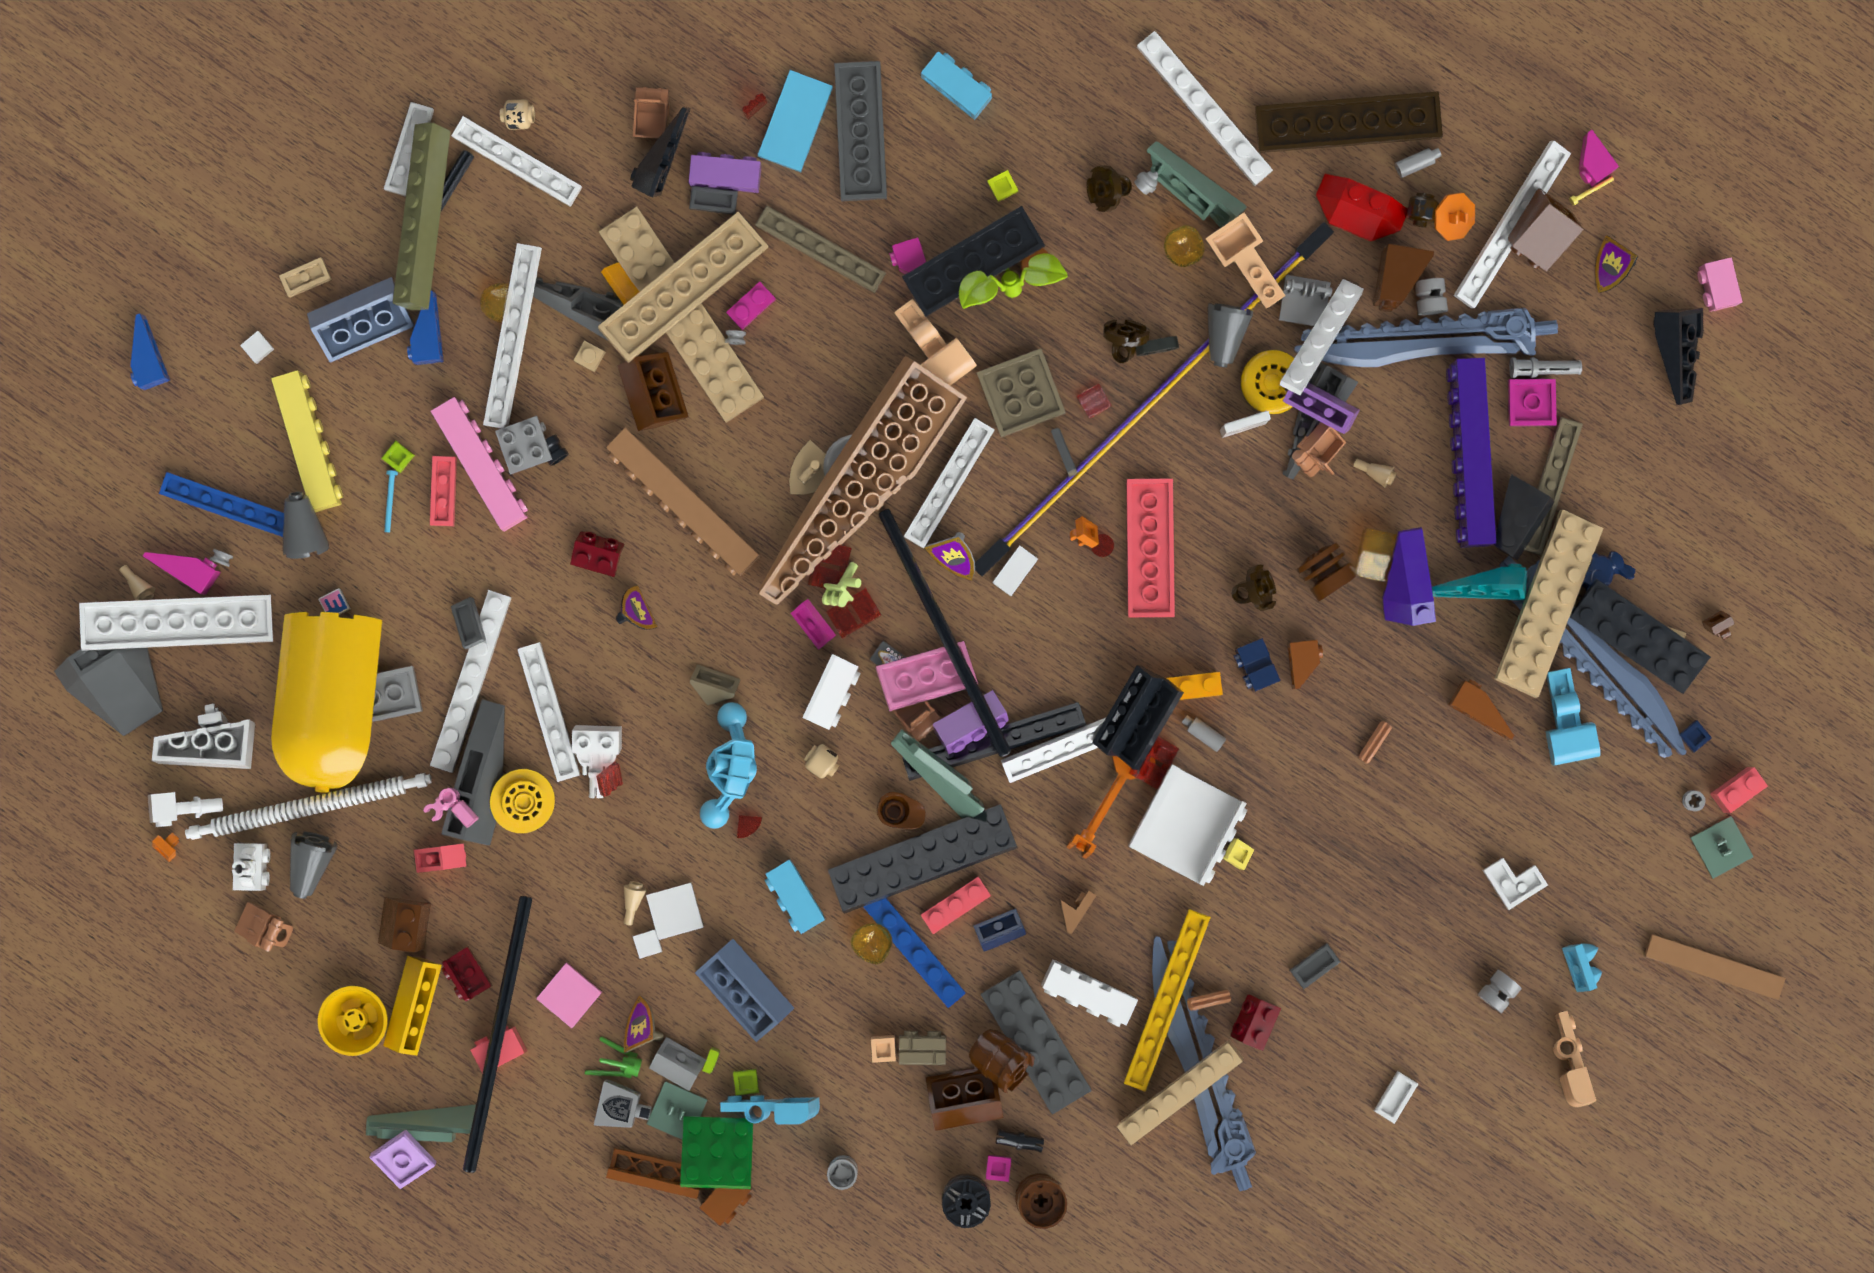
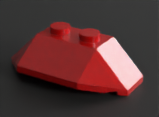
[1315,174,1407,242]

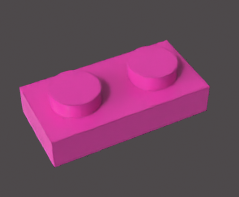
[726,282,776,330]
[790,599,836,650]

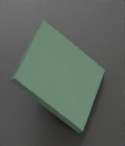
[1691,816,1754,879]
[647,1081,708,1139]

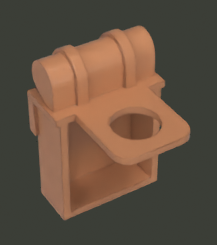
[633,87,670,139]
[1292,422,1346,477]
[886,701,941,742]
[234,902,293,951]

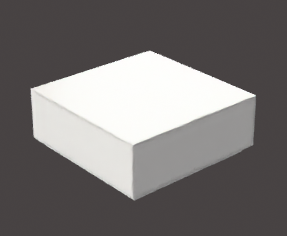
[240,331,274,364]
[633,929,662,959]

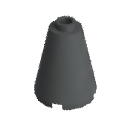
[1207,303,1254,368]
[282,492,330,559]
[290,831,338,899]

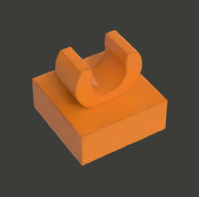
[1070,516,1099,548]
[152,833,179,862]

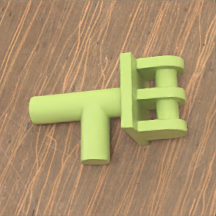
[822,562,861,607]

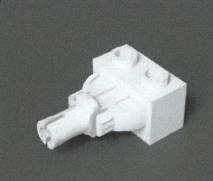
[572,725,622,798]
[148,792,223,827]
[232,843,270,891]

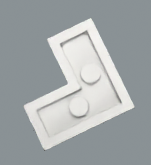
[1482,858,1548,910]

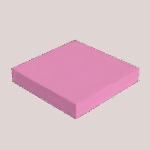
[536,963,602,1028]

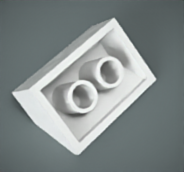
[803,654,861,730]

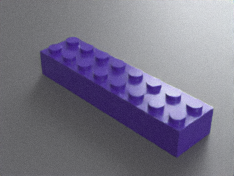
[1446,358,1496,548]

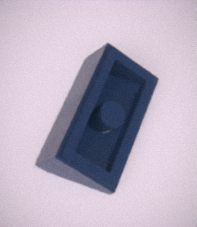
[973,908,1026,952]

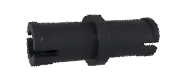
[995,1129,1044,1153]

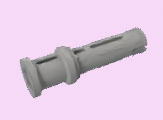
[1509,357,1582,378]

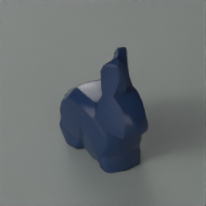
[1582,551,1636,592]

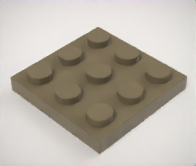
[977,349,1066,438]

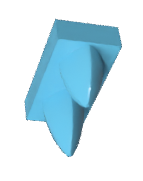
[1562,944,1602,992]

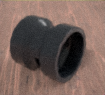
[546,434,569,466]

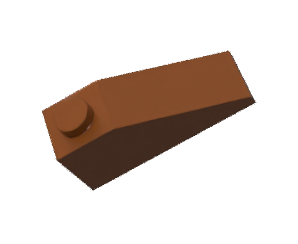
[1448,679,1514,740]

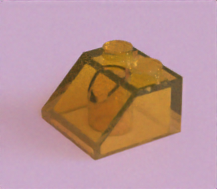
[1355,528,1397,582]

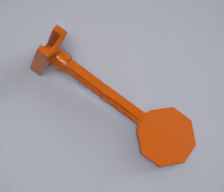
[1066,748,1156,859]

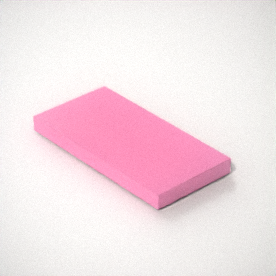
[875,641,978,711]

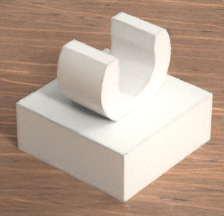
[198,704,228,728]

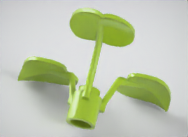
[959,253,1068,309]

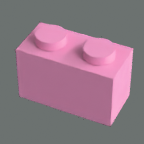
[1698,257,1742,312]

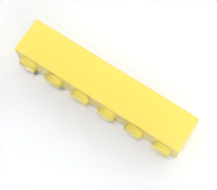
[271,370,343,513]

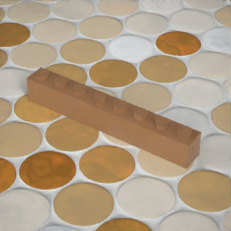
[606,428,760,576]

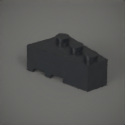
[1493,474,1554,561]

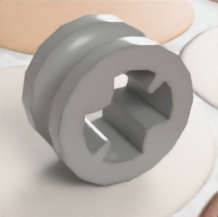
[725,330,746,345]
[210,549,233,567]
[1682,790,1706,811]

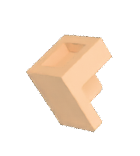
[871,1035,896,1063]

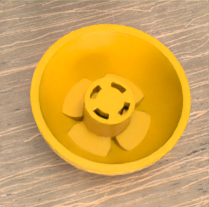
[318,986,388,1056]

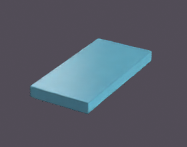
[758,70,833,172]

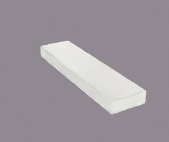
[384,102,434,197]

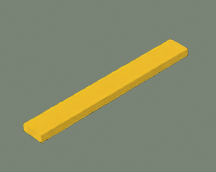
[1124,909,1211,1092]

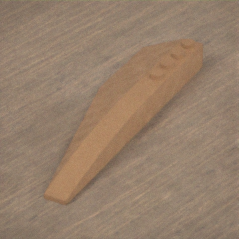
[757,356,967,605]

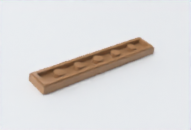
[1644,934,1786,1000]

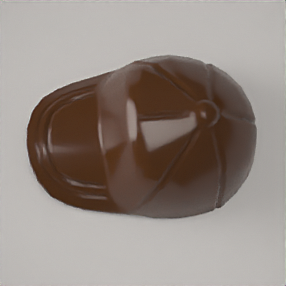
[877,792,926,829]

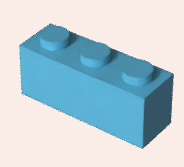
[921,51,992,120]
[765,859,826,934]

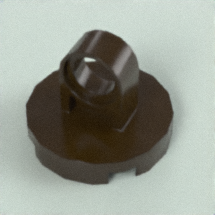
[1087,165,1132,212]
[1103,320,1150,363]
[1231,564,1276,611]

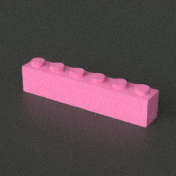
[431,397,528,532]

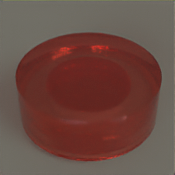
[1091,534,1114,557]

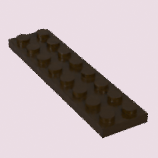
[1255,91,1443,153]

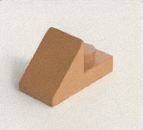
[1060,890,1097,934]

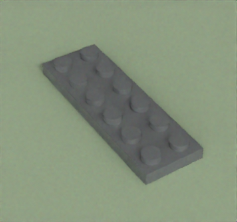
[834,61,887,201]
[980,970,1092,1114]

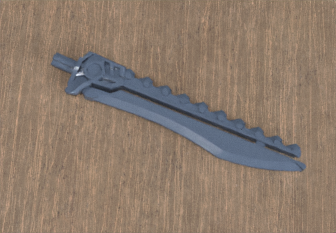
[1294,308,1558,367]
[1499,556,1686,758]
[1152,936,1256,1191]

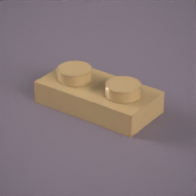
[279,257,332,298]

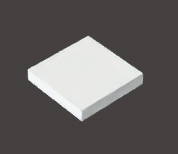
[1220,411,1271,438]
[646,883,704,940]

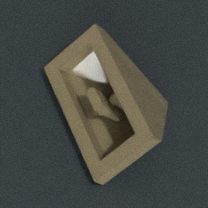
[690,664,741,706]

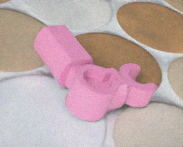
[423,788,479,828]

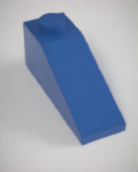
[407,291,444,365]
[130,313,170,390]

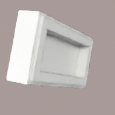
[993,546,1038,596]
[1374,1071,1418,1124]

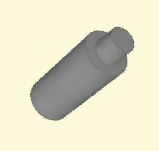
[1395,148,1442,178]
[1182,715,1226,752]

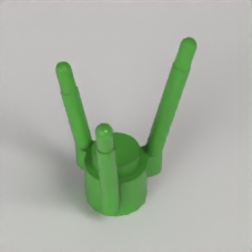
[584,1037,642,1078]

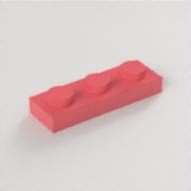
[430,456,457,527]
[921,877,991,934]

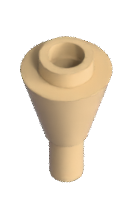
[1353,458,1397,488]
[119,565,155,601]
[624,881,646,925]

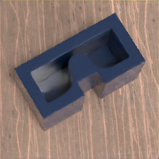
[1233,638,1281,692]

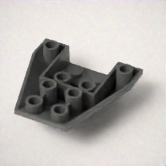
[54,647,163,736]

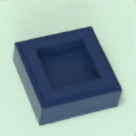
[1679,720,1712,753]

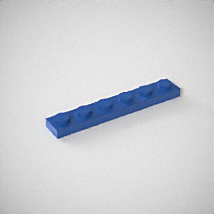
[159,472,284,537]
[864,898,966,1008]

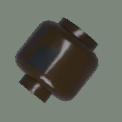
[1407,193,1439,228]

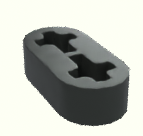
[1136,336,1179,356]

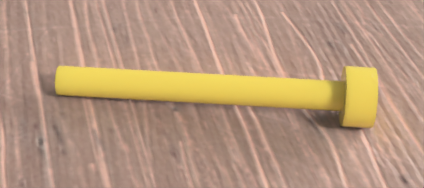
[1569,176,1614,206]

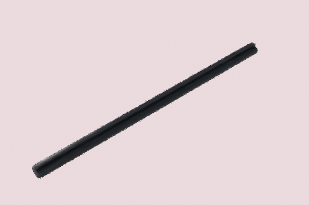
[879,509,1011,757]
[463,896,532,1173]

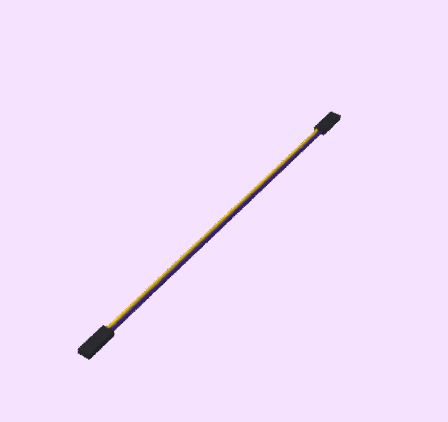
[975,222,1334,577]

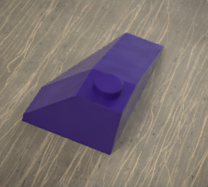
[1382,527,1436,626]

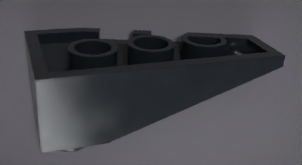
[630,107,691,198]
[1653,308,1704,405]

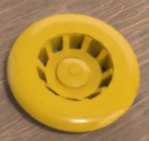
[1241,350,1294,414]
[490,769,555,833]

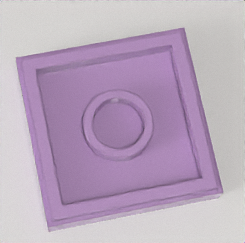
[369,1130,436,1189]

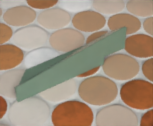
[1147,141,1247,228]
[891,729,985,819]

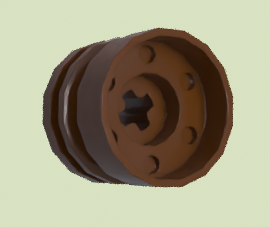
[1296,542,1359,602]
[1015,1173,1068,1229]

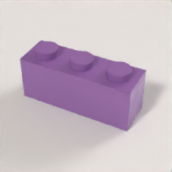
[689,152,762,193]
[1283,382,1360,434]
[932,690,1009,755]

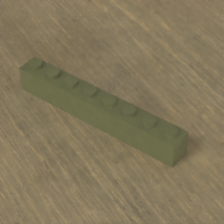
[393,122,451,310]

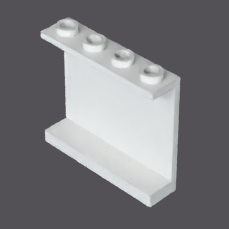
[1128,764,1247,886]

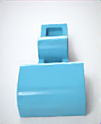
[1545,668,1600,766]
[720,1095,820,1124]

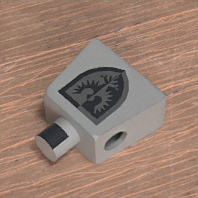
[594,1079,652,1128]

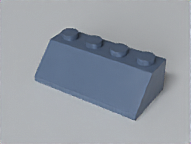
[307,277,414,362]
[695,939,794,1042]

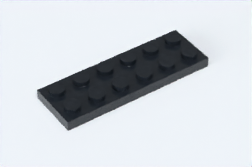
[902,206,1045,317]
[1570,578,1711,694]

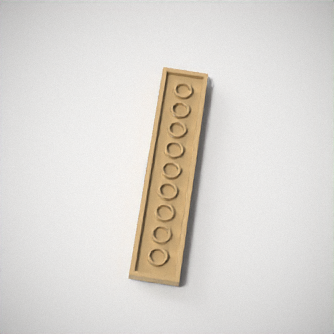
[599,207,764,423]

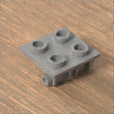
[1279,275,1332,326]
[495,416,552,475]

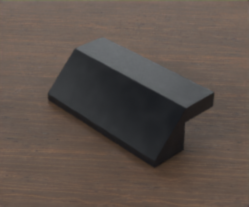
[1092,665,1184,770]

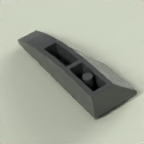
[441,700,505,846]

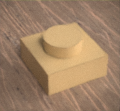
[574,340,606,373]

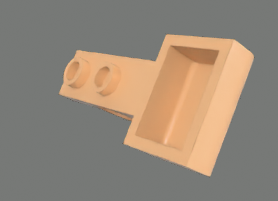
[1206,212,1285,309]
[894,299,977,386]
[1553,1011,1596,1107]

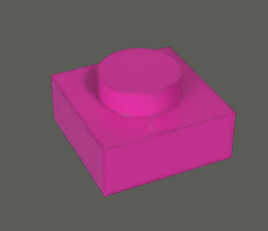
[986,1155,1011,1182]

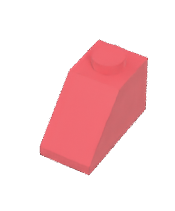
[414,843,466,873]

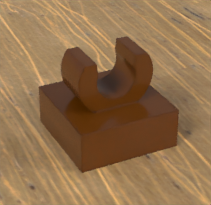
[1702,610,1735,640]

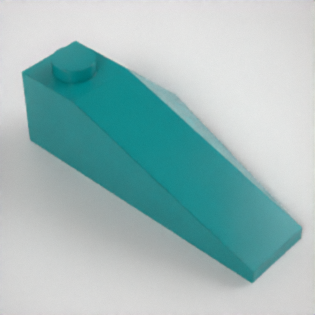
[1432,564,1527,600]

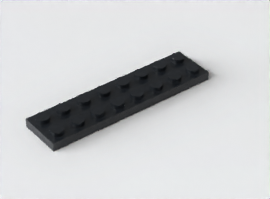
[828,804,1017,914]

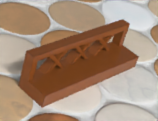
[606,1148,701,1199]

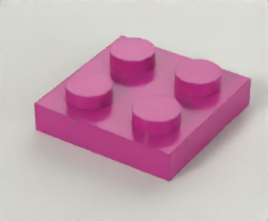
[1508,379,1557,426]

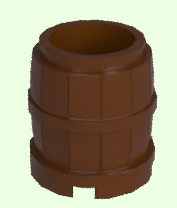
[969,1029,1035,1093]

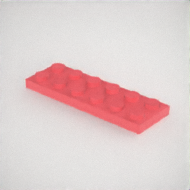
[1126,479,1175,618]

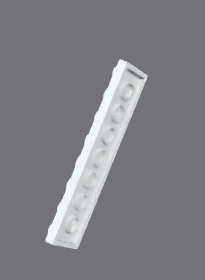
[79,595,273,650]

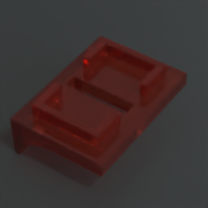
[808,545,852,589]
[826,588,882,639]
[1129,737,1179,789]

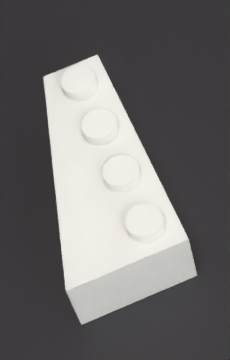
[152,719,255,769]
[1041,959,1138,1027]

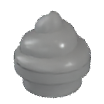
[1134,171,1158,195]

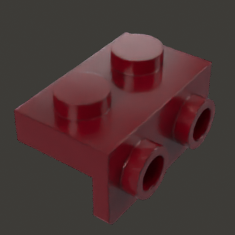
[570,531,624,577]
[441,946,493,1002]
[1230,994,1281,1051]

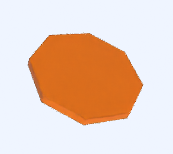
[1435,192,1475,241]

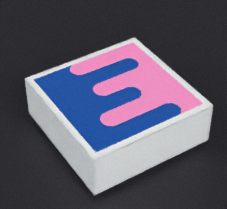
[318,588,350,615]

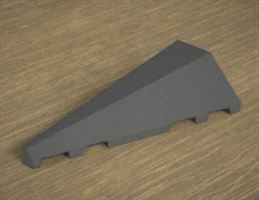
[533,277,623,341]
[1283,362,1358,479]

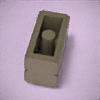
[899,1030,946,1065]

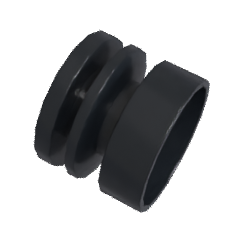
[942,1173,991,1228]

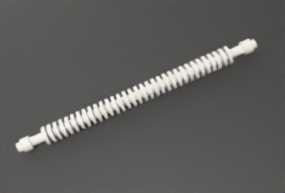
[185,773,432,840]

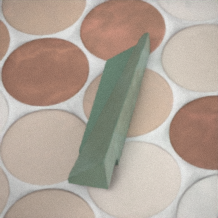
[366,1105,476,1142]

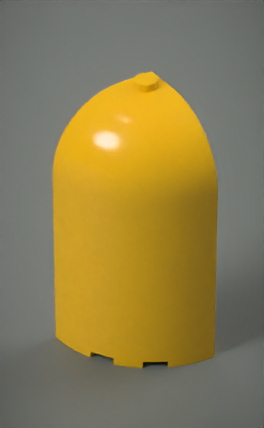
[271,612,382,793]

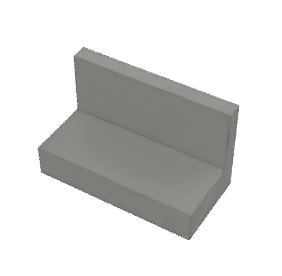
[649,1037,706,1091]

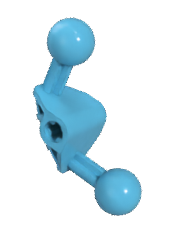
[700,702,757,829]

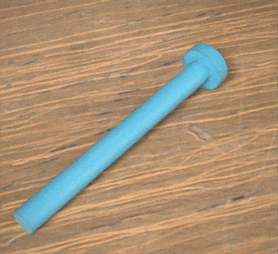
[384,470,398,533]

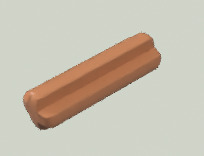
[1358,721,1392,763]
[1187,990,1231,1011]

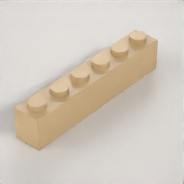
[1117,1039,1244,1145]

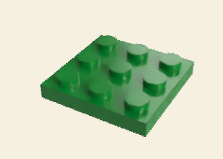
[680,1116,753,1189]

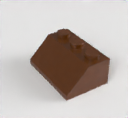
[618,352,689,431]
[925,1068,1004,1131]

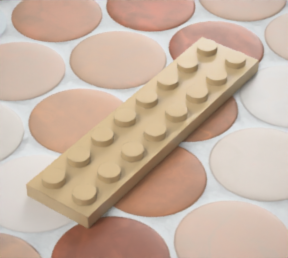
[598,212,768,363]
[1494,510,1603,698]

